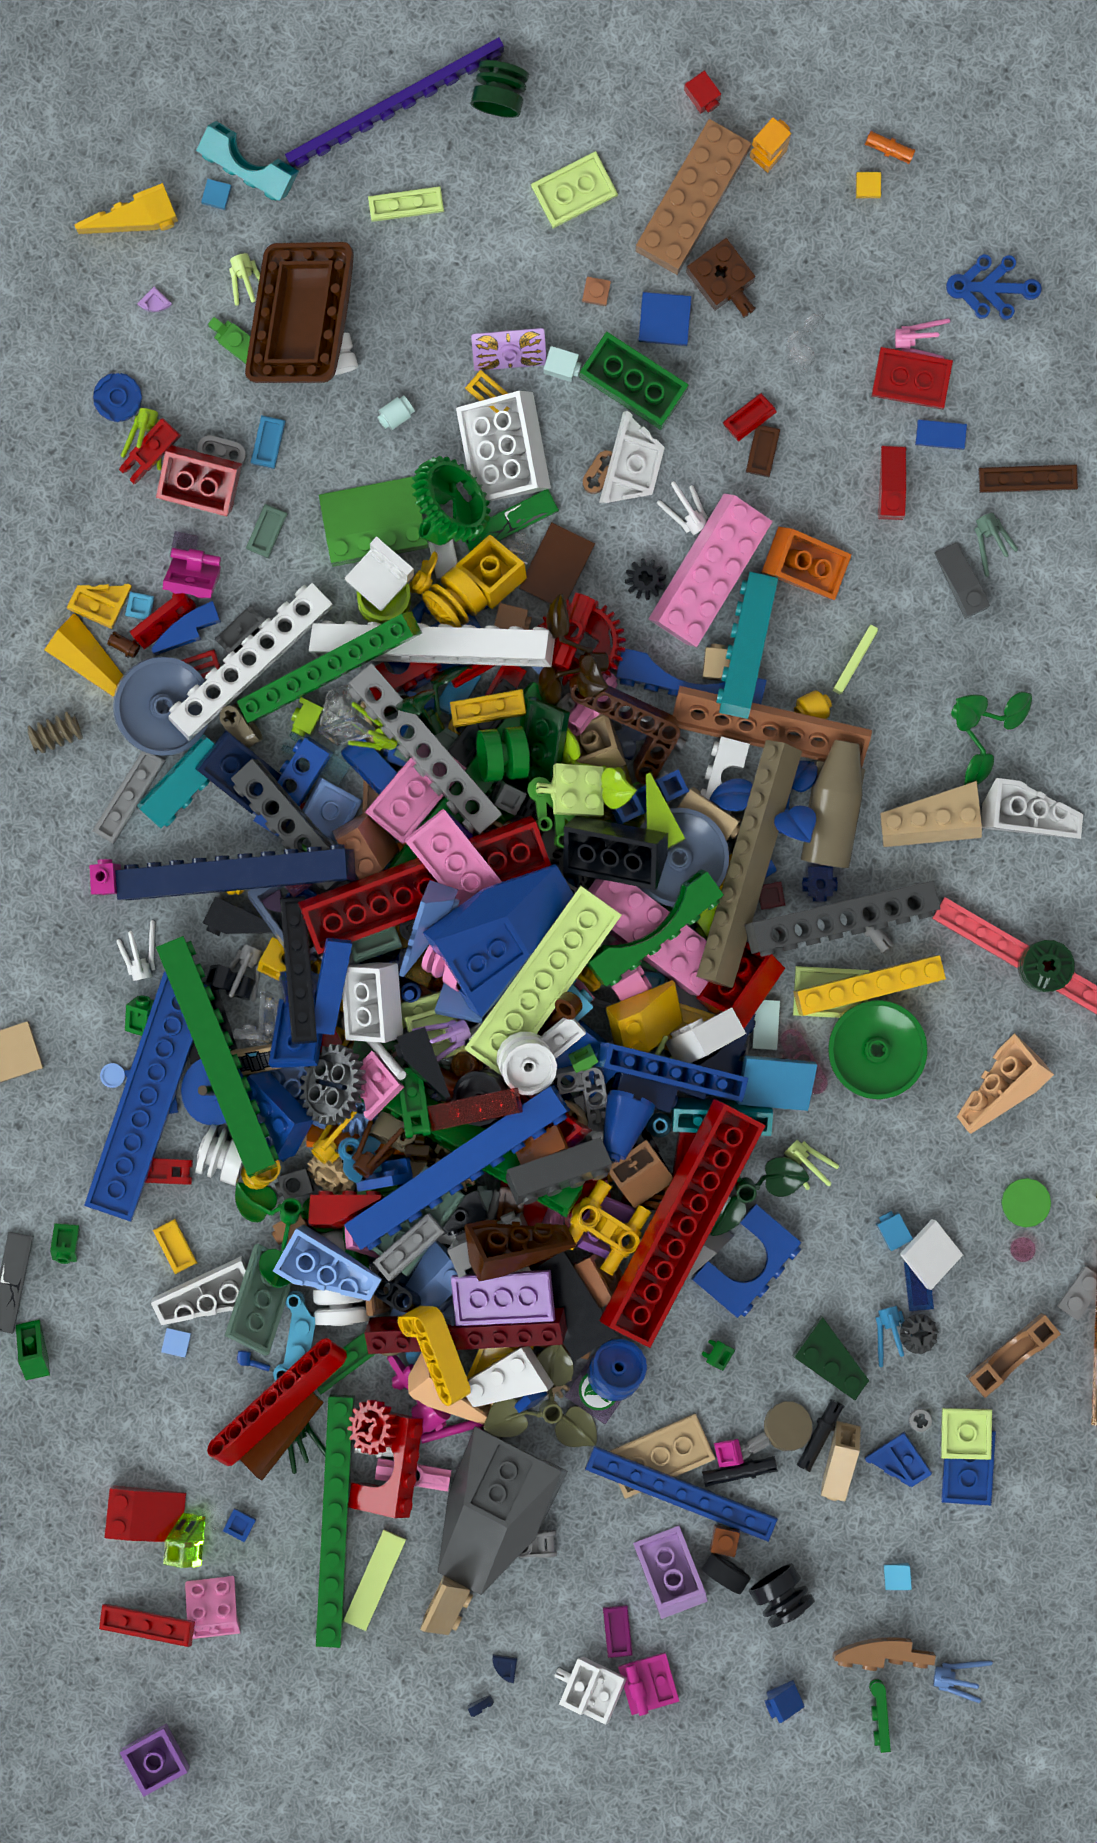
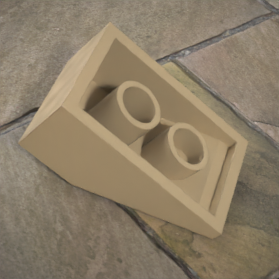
[420,1576,473,1635]

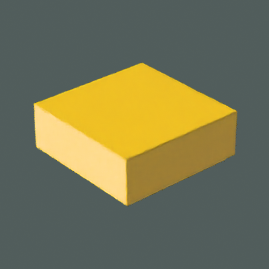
[856,172,881,198]

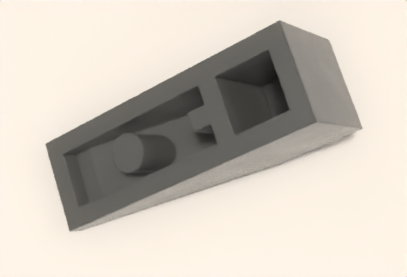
[934,542,990,619]

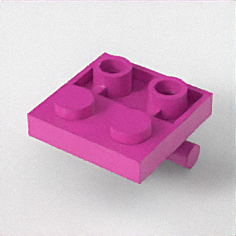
[162,548,221,598]
[618,1652,680,1716]

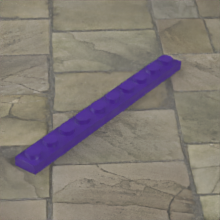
[285,37,504,168]

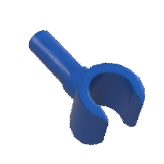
[237,1351,270,1371]

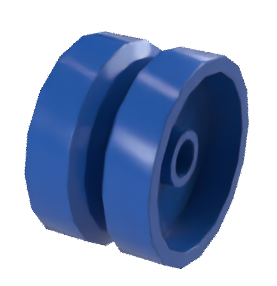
[587,1339,647,1401]

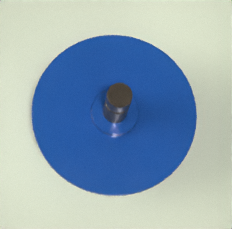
[181,1059,243,1125]

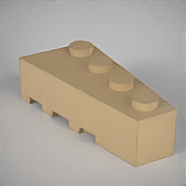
[880,781,982,847]

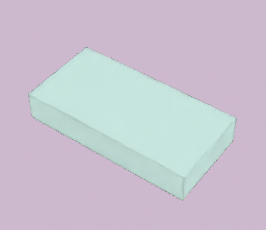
[752,1000,780,1050]

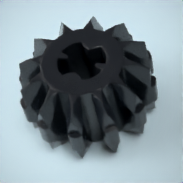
[625,558,666,601]

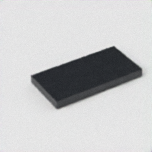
[531,1251,617,1361]

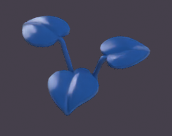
[710,761,818,843]

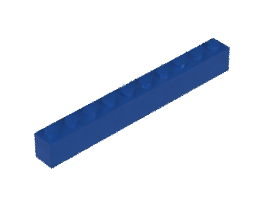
[344,1085,570,1251]

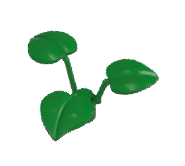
[951,692,1032,785]
[235,1182,336,1288]

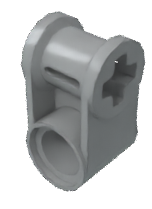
[519,1530,557,1558]

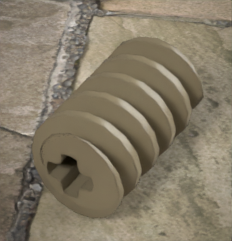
[27,712,83,754]

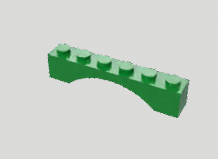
[587,869,724,987]

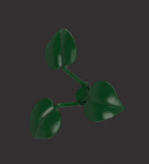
[383,665,472,736]
[710,1157,809,1236]

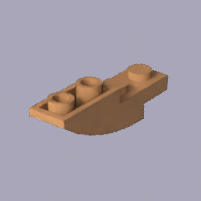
[833,1637,936,1671]

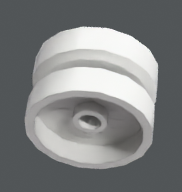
[497,1032,557,1095]
[313,1289,369,1326]

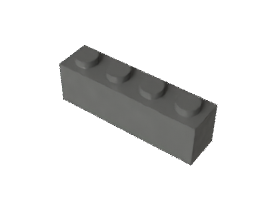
[506,1137,612,1205]

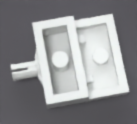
[555,1657,627,1725]

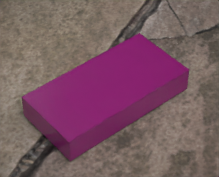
[603,1605,633,1658]

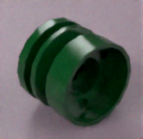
[470,60,529,118]
[1018,940,1075,993]

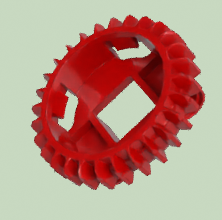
[538,599,626,686]

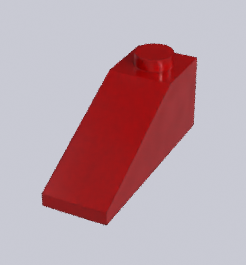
[878,446,906,520]

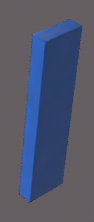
[314,938,352,1035]

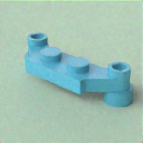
[273,1290,316,1381]

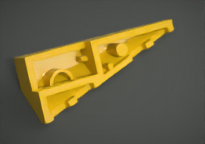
[44,613,123,697]

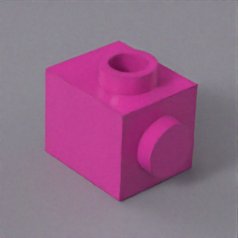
[89,859,121,895]

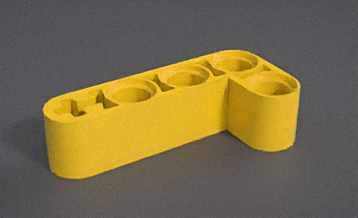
[398,1306,471,1406]

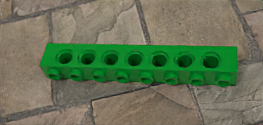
[237,611,422,723]

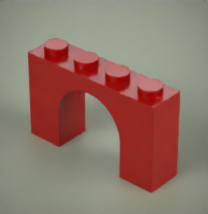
[348,1412,423,1518]

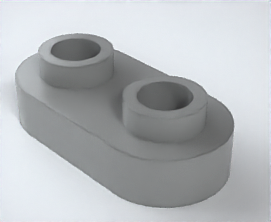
[198,435,246,465]

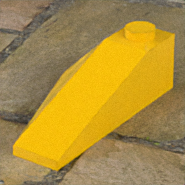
[74,183,178,234]

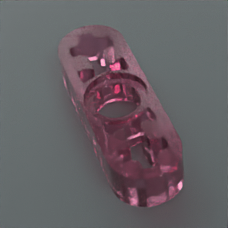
[780,1029,828,1094]

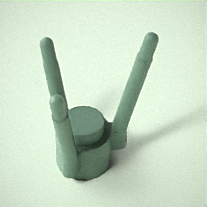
[974,513,1018,577]

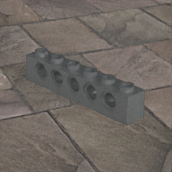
[231,759,342,890]

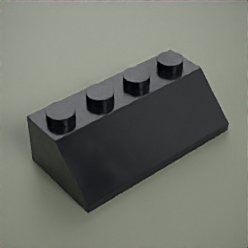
[563,816,668,890]

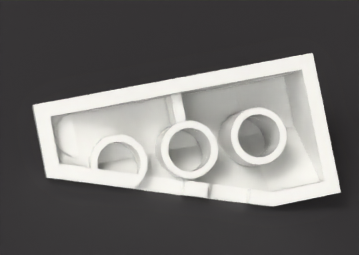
[981,778,1083,839]

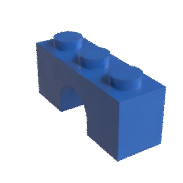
[610,769,689,824]

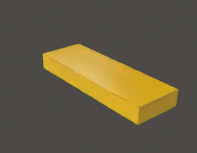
[450,689,526,728]

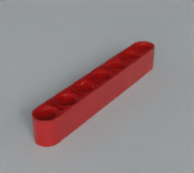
[207,1338,347,1466]

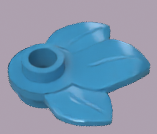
[338,1136,382,1183]

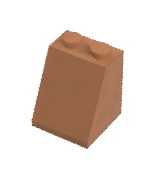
[332,812,399,880]
[573,1253,623,1308]

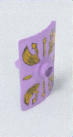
[471,328,546,371]

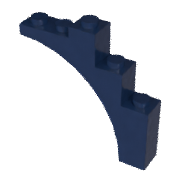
[609,1014,756,1113]

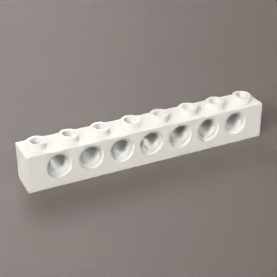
[169,583,333,741]

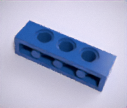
[253,737,334,837]

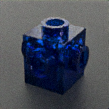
[802,866,838,902]

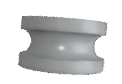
[909,1409,932,1432]

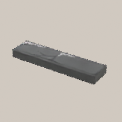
[0,1232,34,1334]

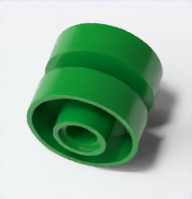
[476,726,530,782]

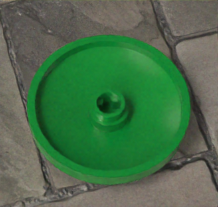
[828,1000,927,1099]

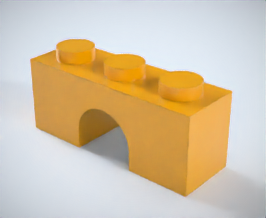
[750,117,792,173]

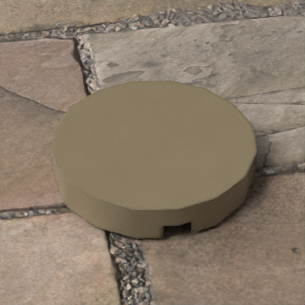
[764,1401,812,1451]

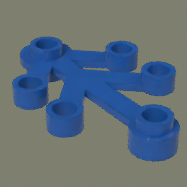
[946,254,1042,320]

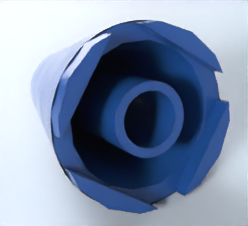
[603,1090,655,1163]

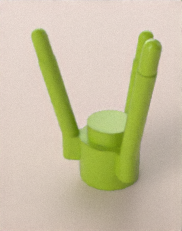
[121,408,162,470]
[348,702,398,751]

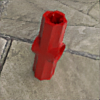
[552,593,596,670]

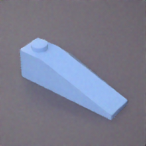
[273,1224,382,1301]

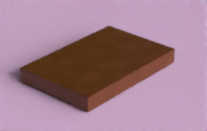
[519,522,595,604]

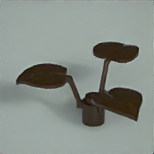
[538,594,609,705]

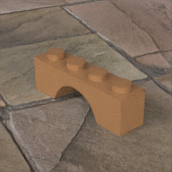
[966,1313,1061,1398]

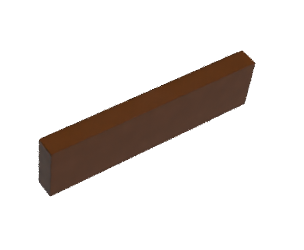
[978,465,1078,493]

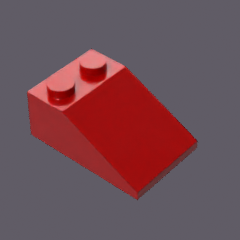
[104,1485,187,1543]

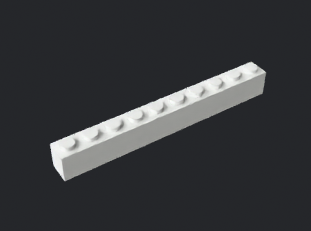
[309,621,555,667]

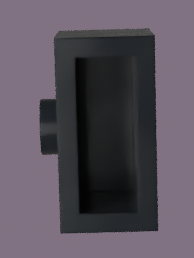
[443,1184,488,1236]

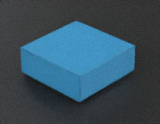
[201,179,232,210]

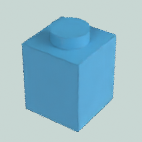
[876,1211,913,1251]

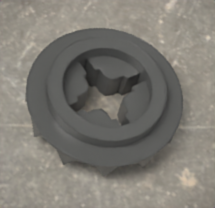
[900,1314,939,1354]

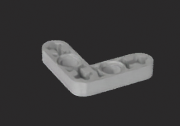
[535,1064,607,1132]

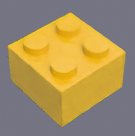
[455,535,527,609]

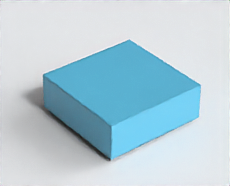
[125,592,155,620]

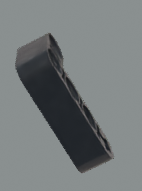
[374,1255,424,1313]

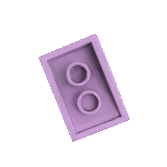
[633,1526,708,1619]

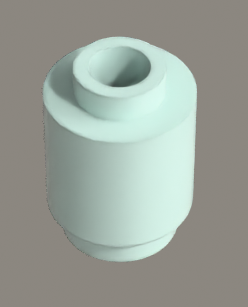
[377,395,415,430]

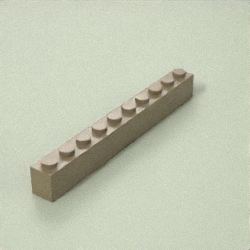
[696,740,802,988]

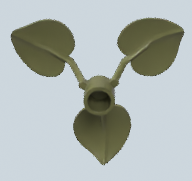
[484,1345,597,1447]

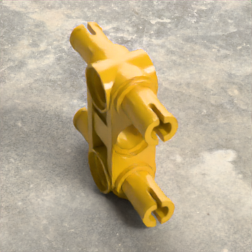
[569,1179,652,1276]

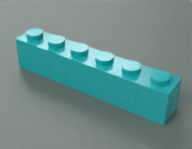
[716,572,778,719]

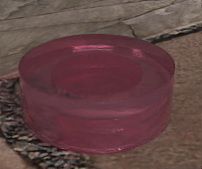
[1010,1237,1035,1262]

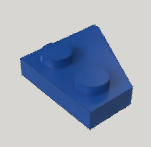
[864,1431,932,1487]

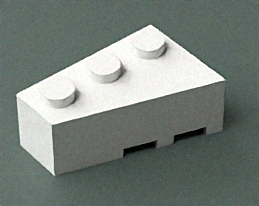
[466,1346,554,1407]

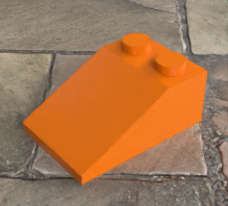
[761,527,852,600]

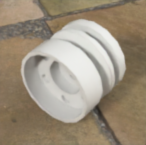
[196,1124,243,1186]

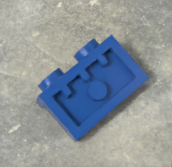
[356,1158,413,1192]

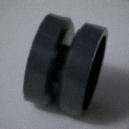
[452,1068,516,1126]

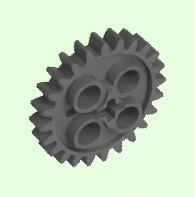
[299,1044,367,1126]

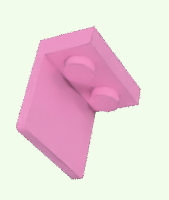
[185,1576,241,1639]

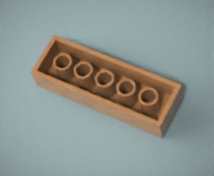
[635,119,751,275]

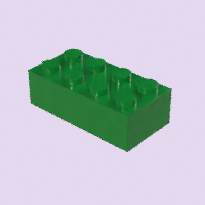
[579,331,689,430]

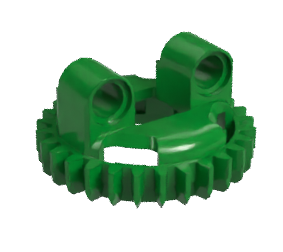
[411,456,491,546]

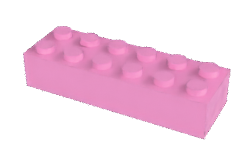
[648,494,773,647]
[588,879,708,996]

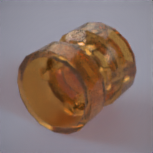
[451,1052,483,1077]

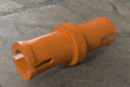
[864,130,915,164]

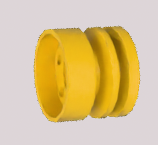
[422,567,488,628]

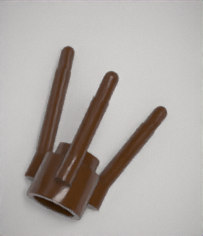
[352,1120,405,1178]

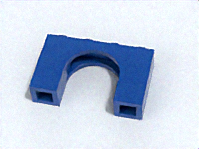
[691,1204,802,1318]

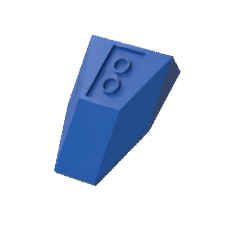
[423,864,574,1018]

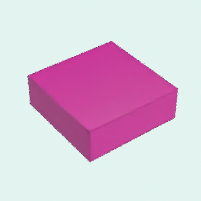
[714,1439,744,1468]

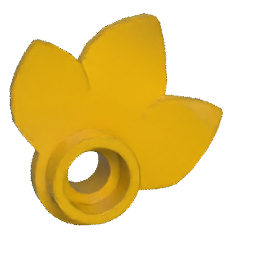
[409,551,438,594]

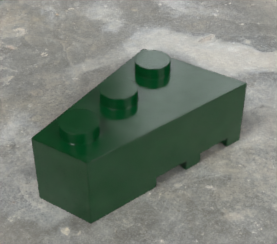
[792,1315,869,1400]

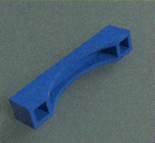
[616,648,767,704]

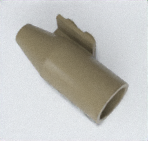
[801,740,865,868]

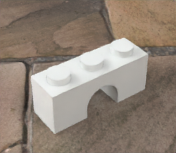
[701,736,750,814]

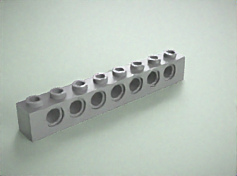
[348,663,502,835]

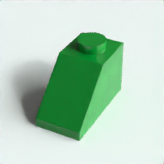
[16,1319,50,1381]

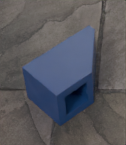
[764,1680,805,1723]

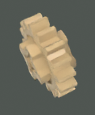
[307,1156,357,1195]

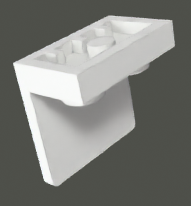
[345,536,414,611]

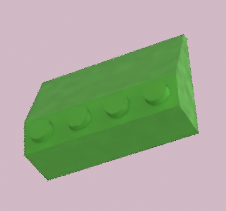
[319,476,428,567]

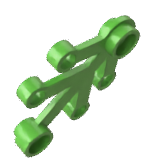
[527,777,575,848]

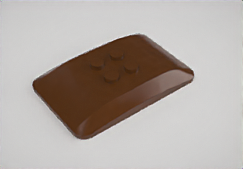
[245,242,354,383]

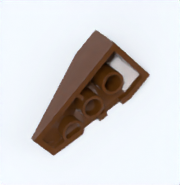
[465,1220,576,1282]

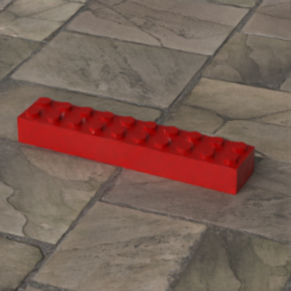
[298,816,551,954]
[599,1099,766,1348]

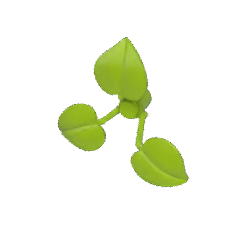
[561,727,637,825]

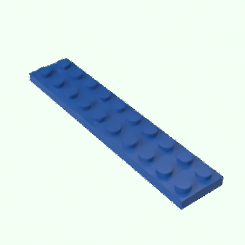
[84,971,212,1222]

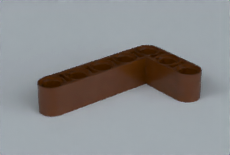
[569,674,680,785]

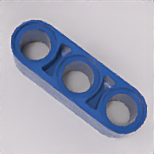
[341,736,397,795]

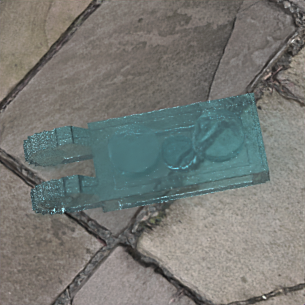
[281,732,351,786]

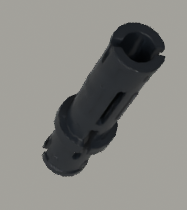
[796,1399,845,1472]
[702,1456,778,1487]

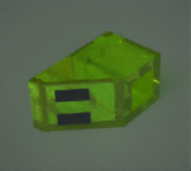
[163,1513,206,1568]

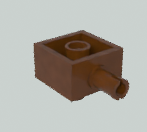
[686,238,756,318]

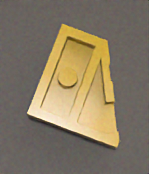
[67,584,132,629]

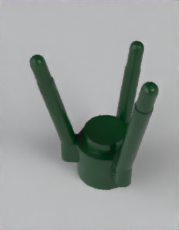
[288,1422,326,1474]

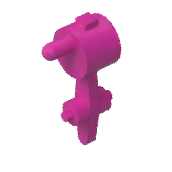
[387,1355,451,1434]

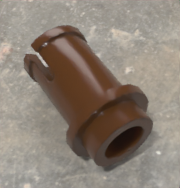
[107,631,140,658]

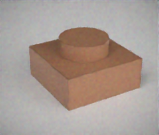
[582,277,611,306]

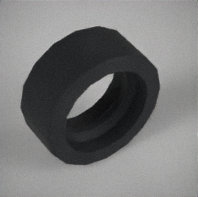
[702,1553,751,1595]

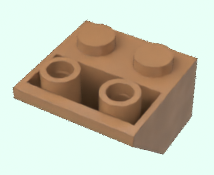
[609,1140,673,1209]

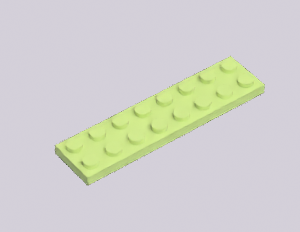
[464,886,622,1076]

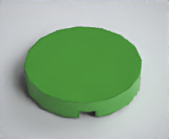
[1001,1178,1051,1228]

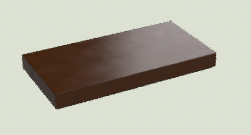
[240,1392,324,1480]

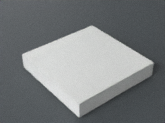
[900,1219,963,1290]

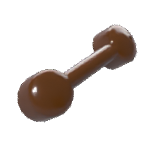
[537,992,583,1036]

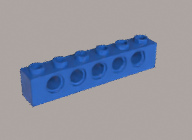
[595,1042,748,1102]

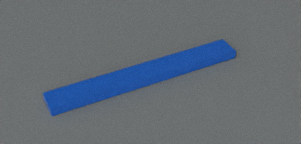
[585,1446,778,1542]

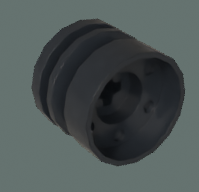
[749,1563,815,1628]

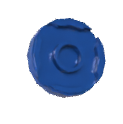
[93,373,142,422]

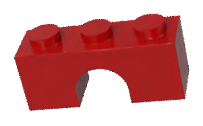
[370,662,442,701]

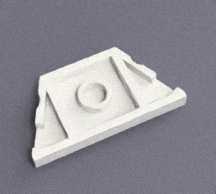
[599,411,665,504]

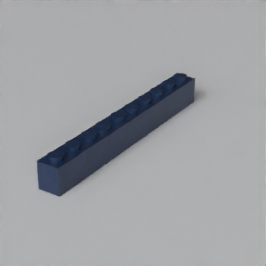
[115,844,356,901]

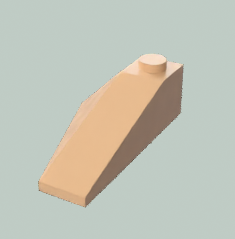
[408,1352,491,1425]

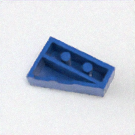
[247,1071,314,1161]

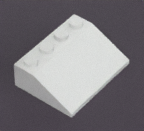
[456,391,551,501]

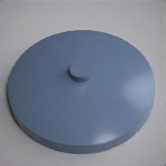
[113,657,211,756]
[639,808,729,907]

